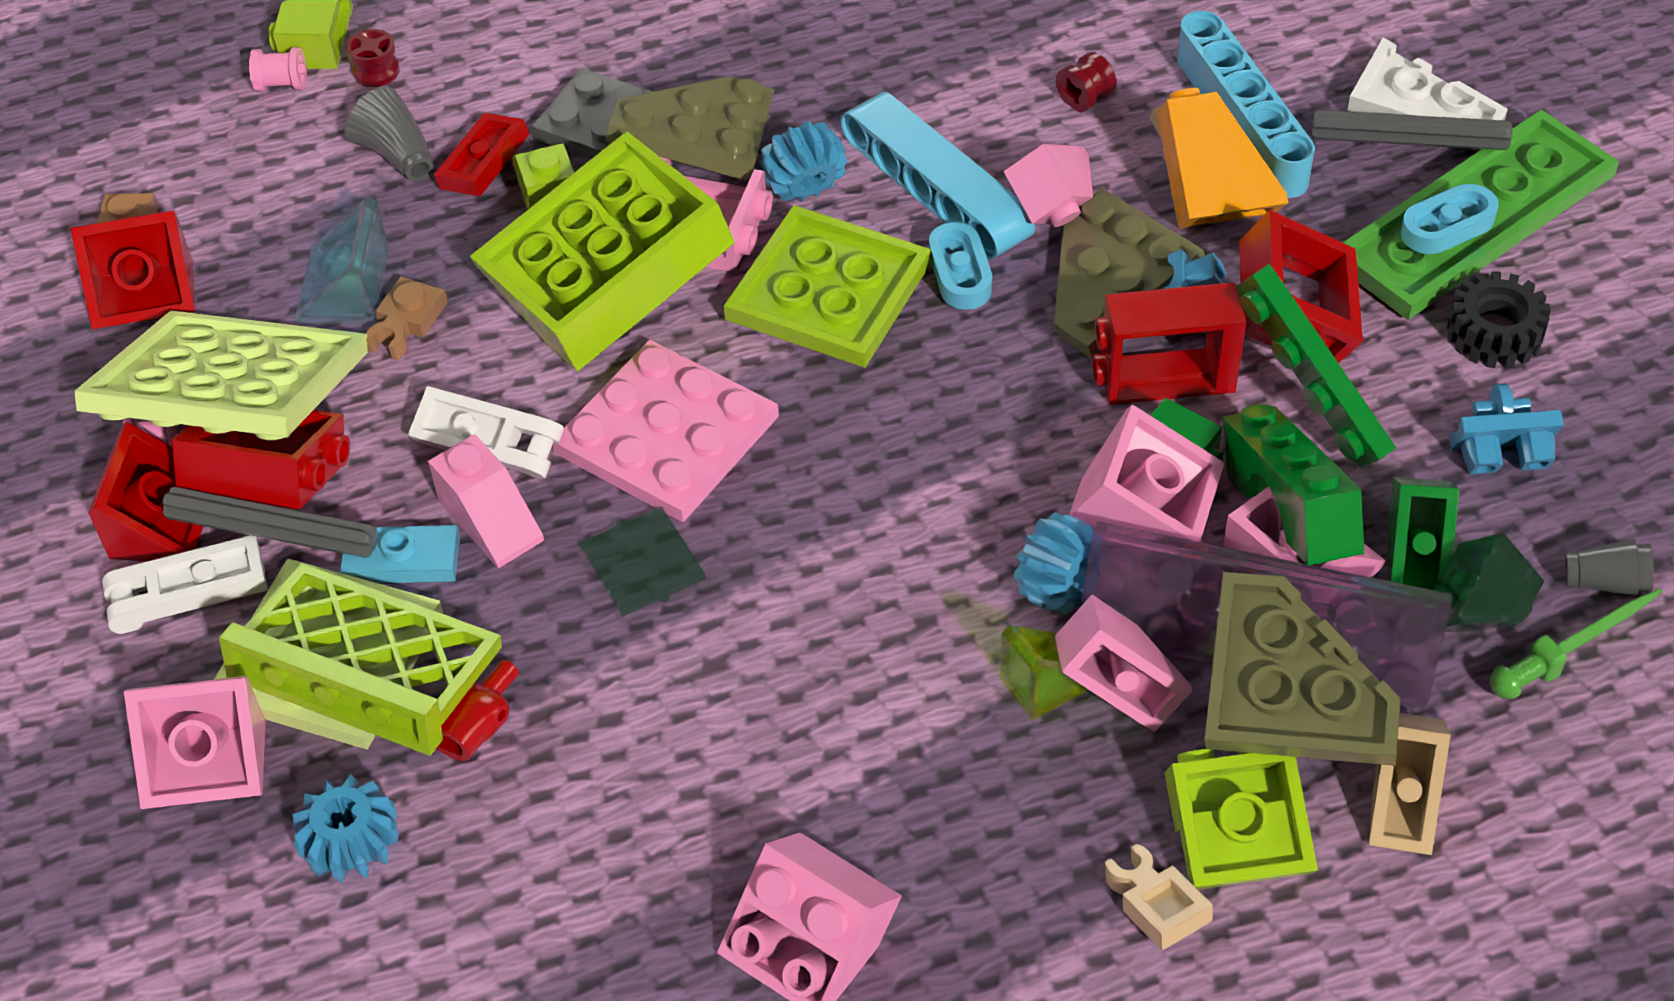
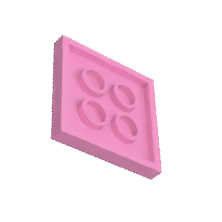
[553,339,779,522]

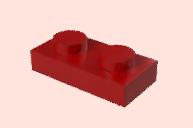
[434,113,529,197]

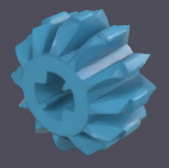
[760,121,848,202]
[1014,512,1107,614]
[292,774,399,884]

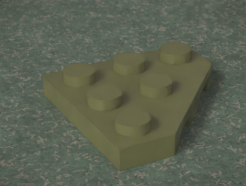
[605,76,775,181]
[1054,188,1205,359]
[1204,572,1401,766]

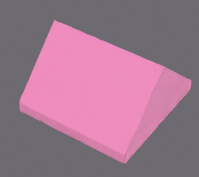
[124,676,266,809]

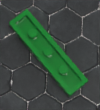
[1235,264,1397,467]

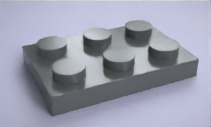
[532,68,675,166]

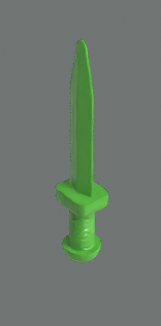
[1490,589,1663,699]

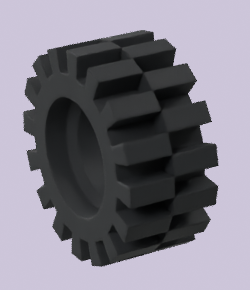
[1446,271,1551,369]

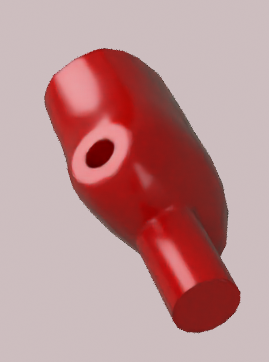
[436,659,519,762]

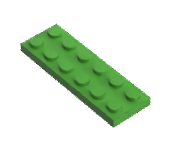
[1343,109,1619,320]

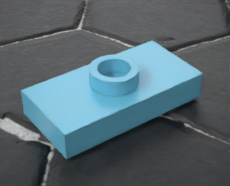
[340,525,460,583]

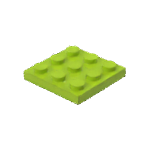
[724,205,931,368]

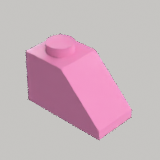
[1003,144,1093,227]
[428,434,544,568]
[1055,595,1193,732]

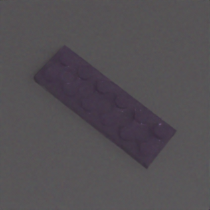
[1081,521,1452,710]

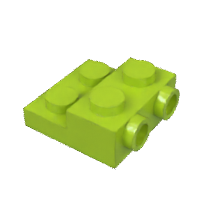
[1164,749,1318,890]

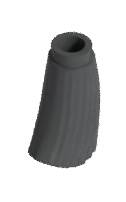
[345,87,434,182]

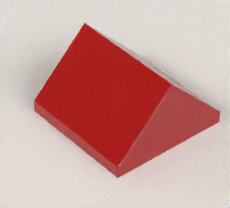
[70,210,196,330]
[88,422,203,562]

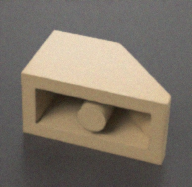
[1368,713,1451,855]

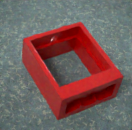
[1239,209,1363,363]
[1092,282,1246,405]
[172,410,350,510]

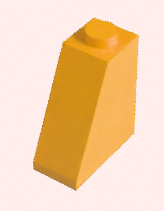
[1157,88,1288,229]

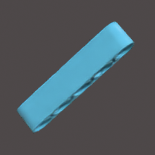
[1177,11,1315,198]
[840,92,1035,260]

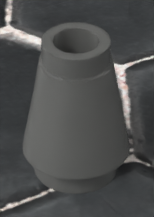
[1565,539,1653,596]

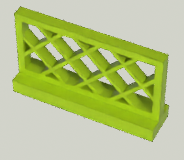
[219,563,502,756]

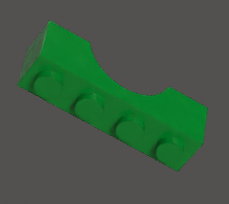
[1223,404,1364,566]

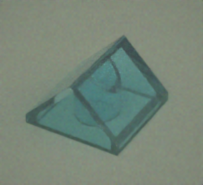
[294,196,390,324]

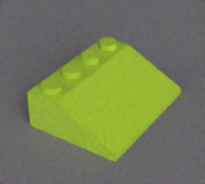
[470,131,735,372]

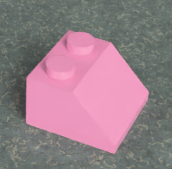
[1069,404,1225,576]

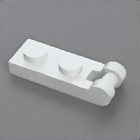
[408,386,564,479]
[102,535,268,634]

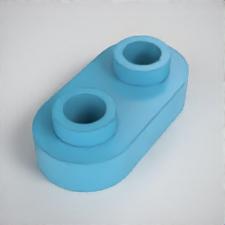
[1400,184,1499,254]
[929,222,992,310]

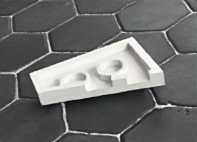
[1347,37,1508,151]

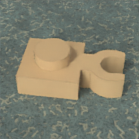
[1105,844,1213,951]

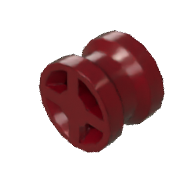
[347,29,400,87]
[1056,52,1117,113]

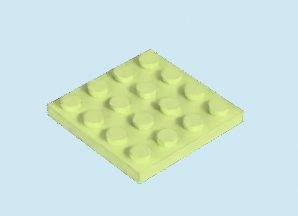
[75,311,368,440]

